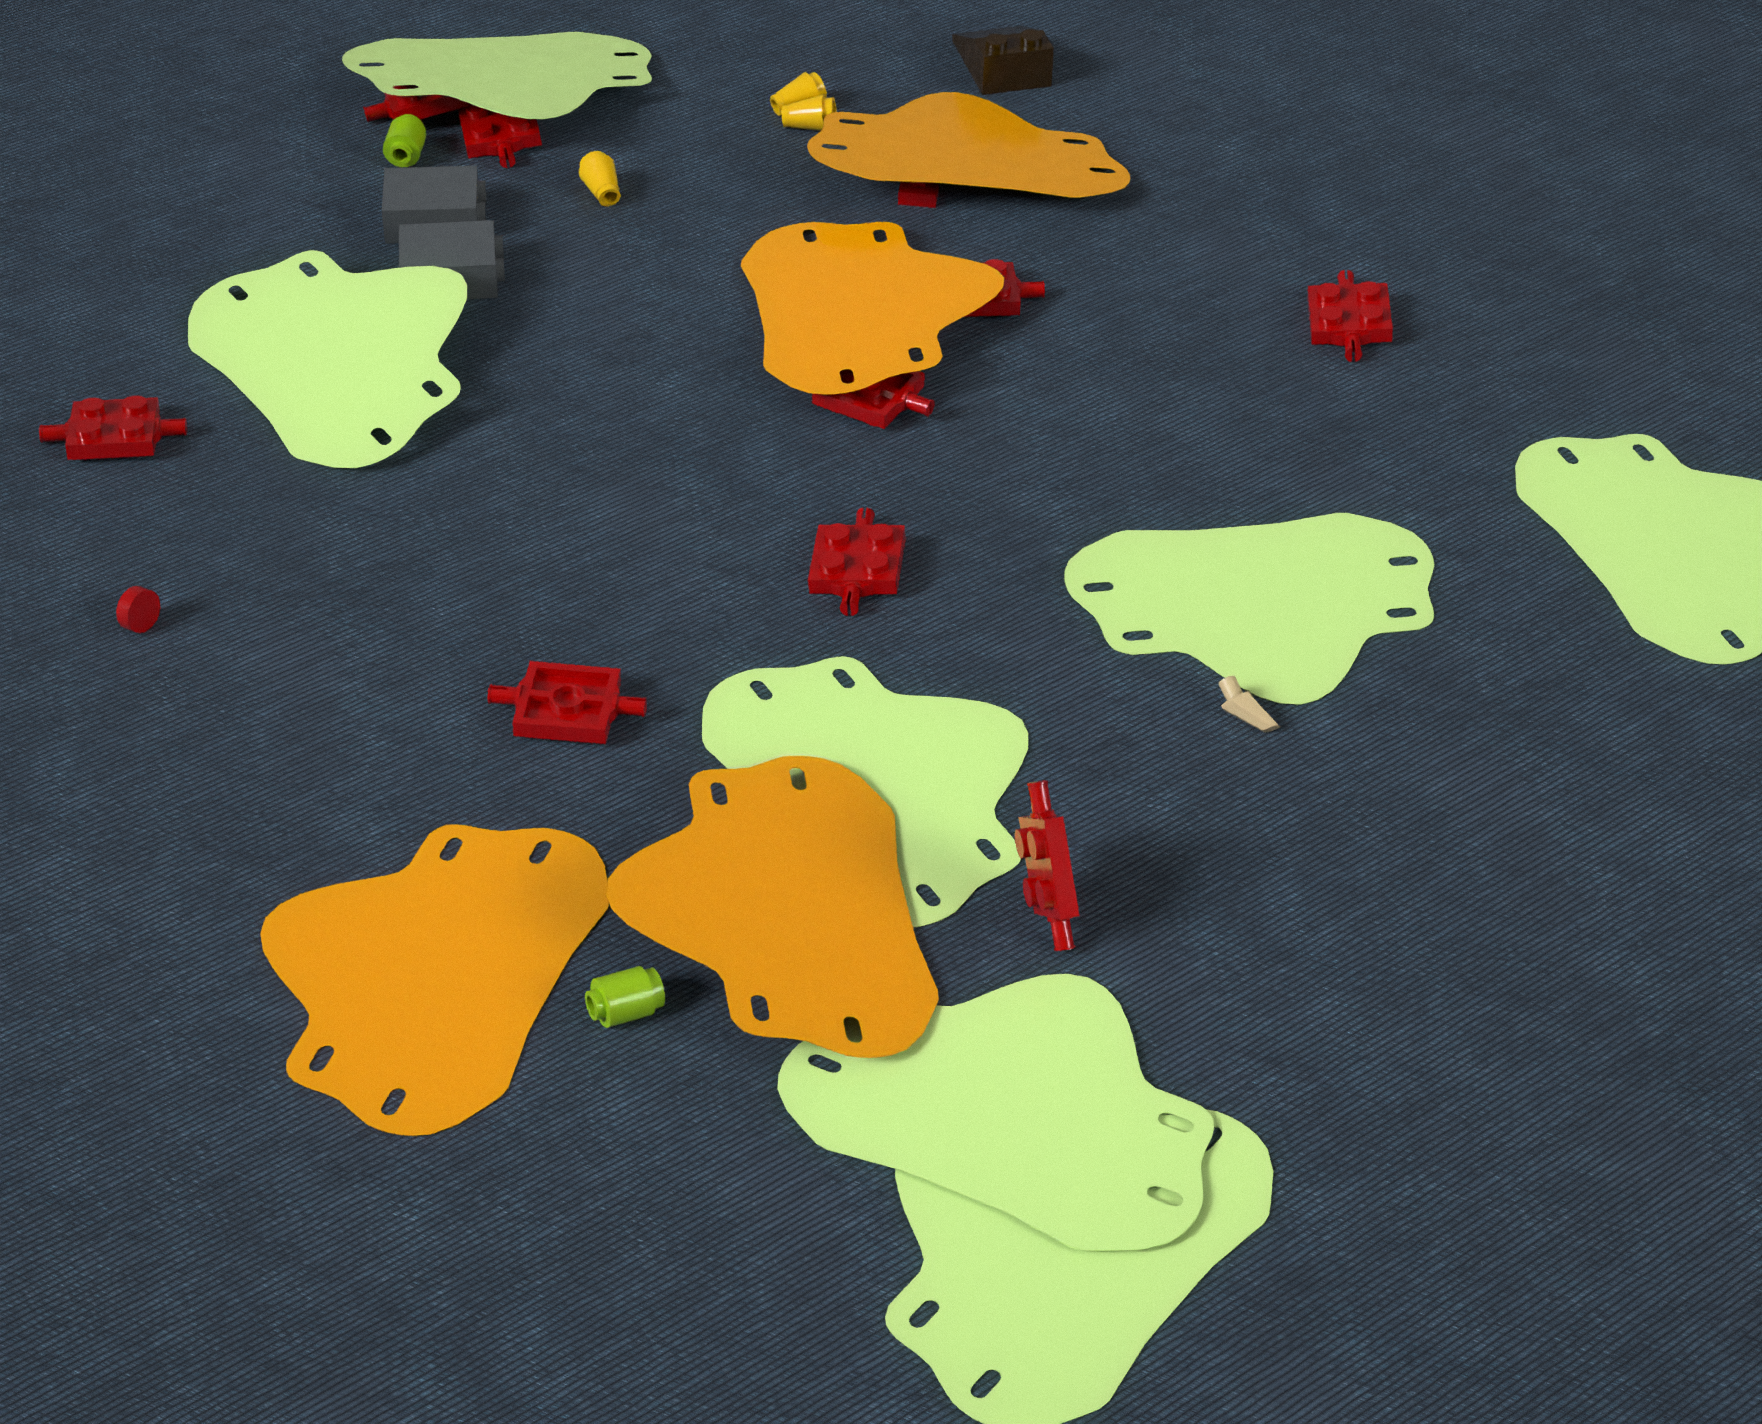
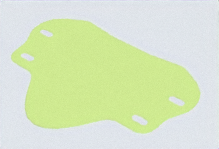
[342,32,652,119]
[188,250,467,468]
[1515,434,1762,664]
[1064,513,1435,705]
[702,656,1028,927]
[777,974,1214,1251]
[885,1109,1273,1424]

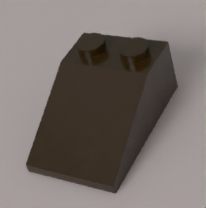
[952,26,1054,95]

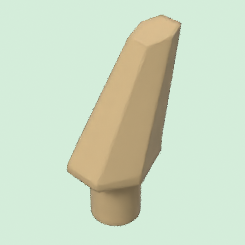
[1218,676,1280,733]

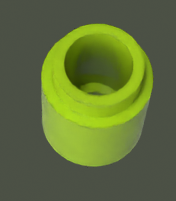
[383,114,426,167]
[585,966,665,1028]

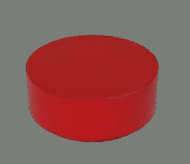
[116,586,160,633]

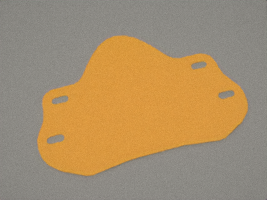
[807,92,1130,198]
[741,222,1004,395]
[605,756,939,1058]
[260,824,609,1136]

